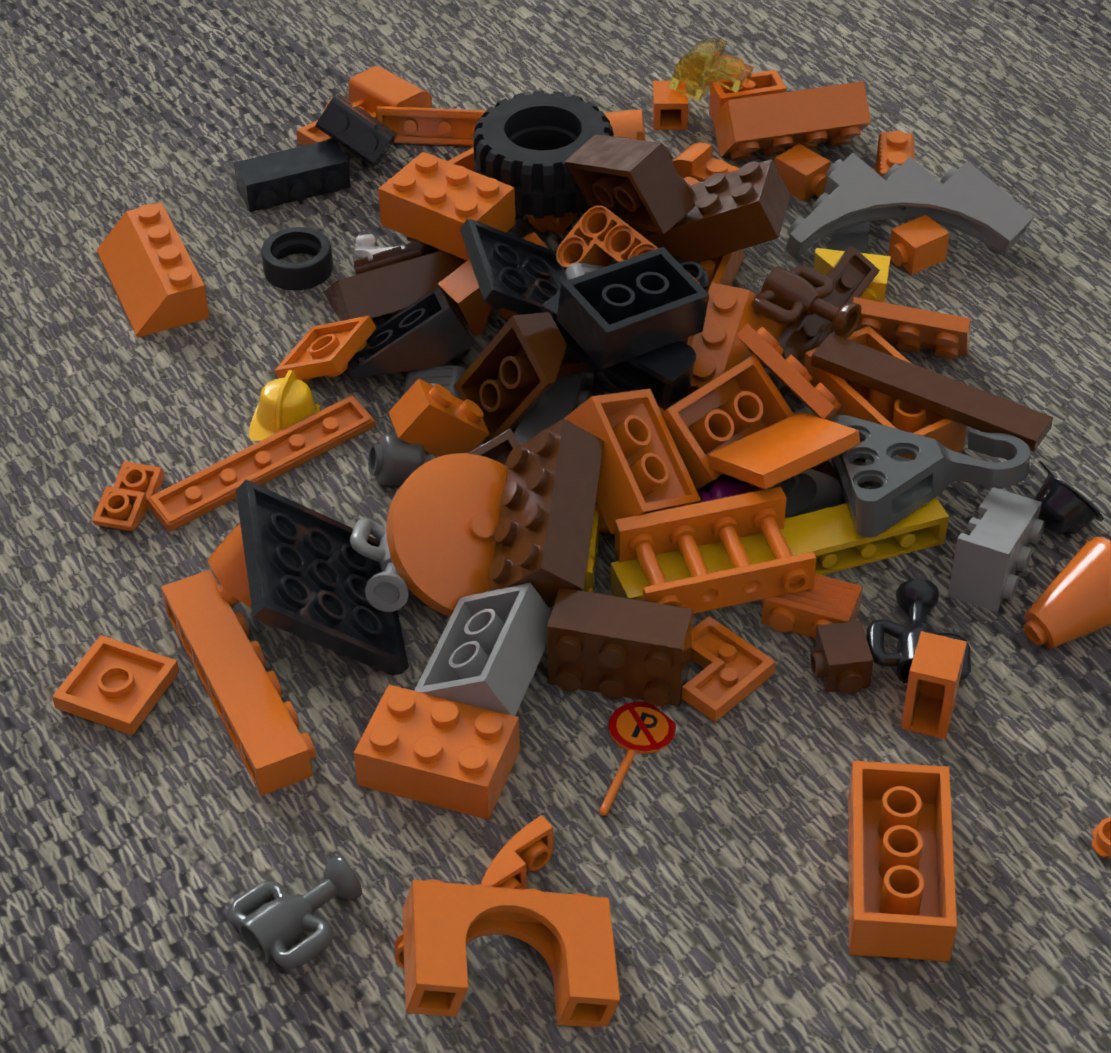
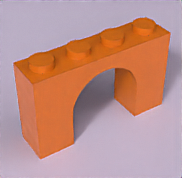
[403,879,620,1027]

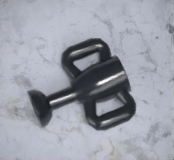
[866,579,971,683]

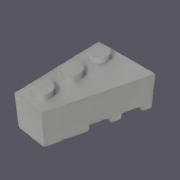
[948,487,1045,612]

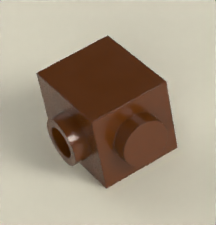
[810,621,874,694]

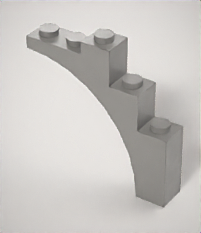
[786,153,1034,258]

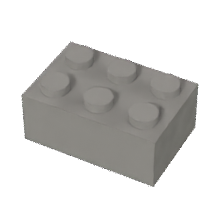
[414,583,552,716]

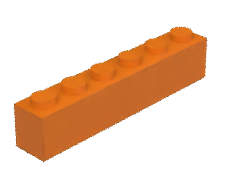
[161,569,316,796]

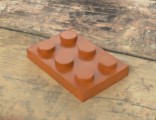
[852,297,971,359]
[736,323,842,421]

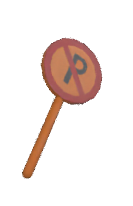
[599,701,676,816]

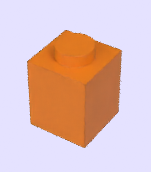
[652,80,688,130]
[775,143,831,202]
[888,214,950,275]

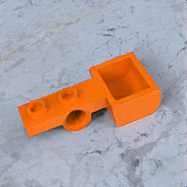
[297,66,432,146]

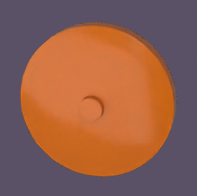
[386,453,508,617]

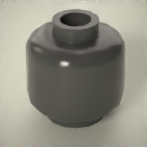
[368,434,431,487]

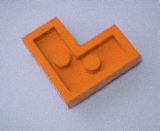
[682,616,776,722]

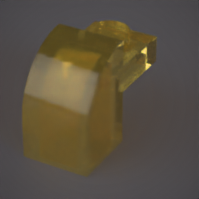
[669,38,754,101]

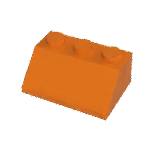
[682,282,788,399]
[564,389,701,534]

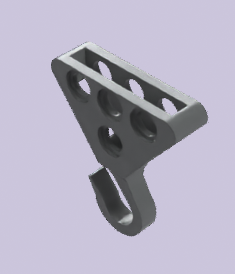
[831,415,1030,537]

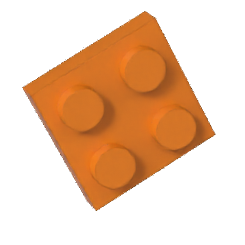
[274,316,376,382]
[52,635,179,735]

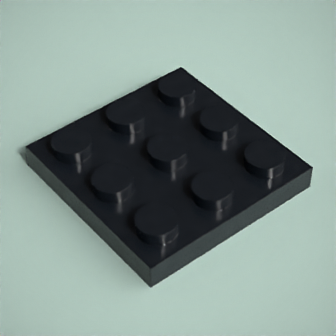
[460,218,567,315]

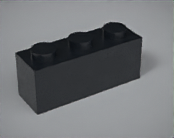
[234,139,351,212]

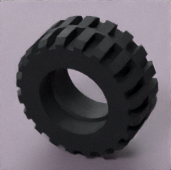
[473,91,614,219]

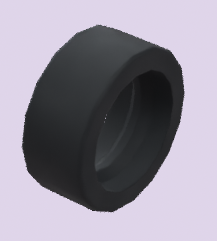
[261,227,333,291]

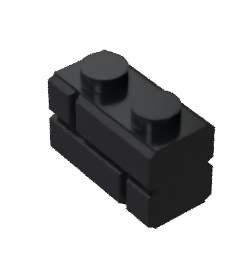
[315,94,398,166]

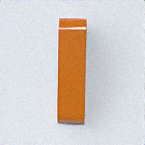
[556,206,700,284]

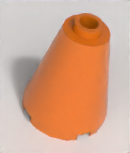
[1023,537,1111,649]

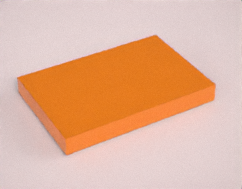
[707,412,860,489]

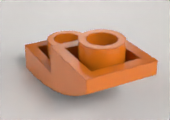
[92,461,165,532]
[481,815,554,890]

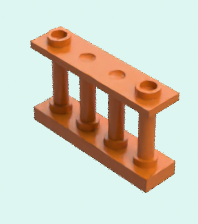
[615,486,817,614]

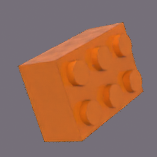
[378,152,516,261]
[661,354,794,490]
[354,685,520,820]

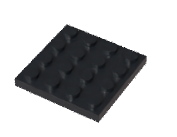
[236,480,409,675]

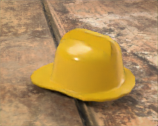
[249,370,320,441]

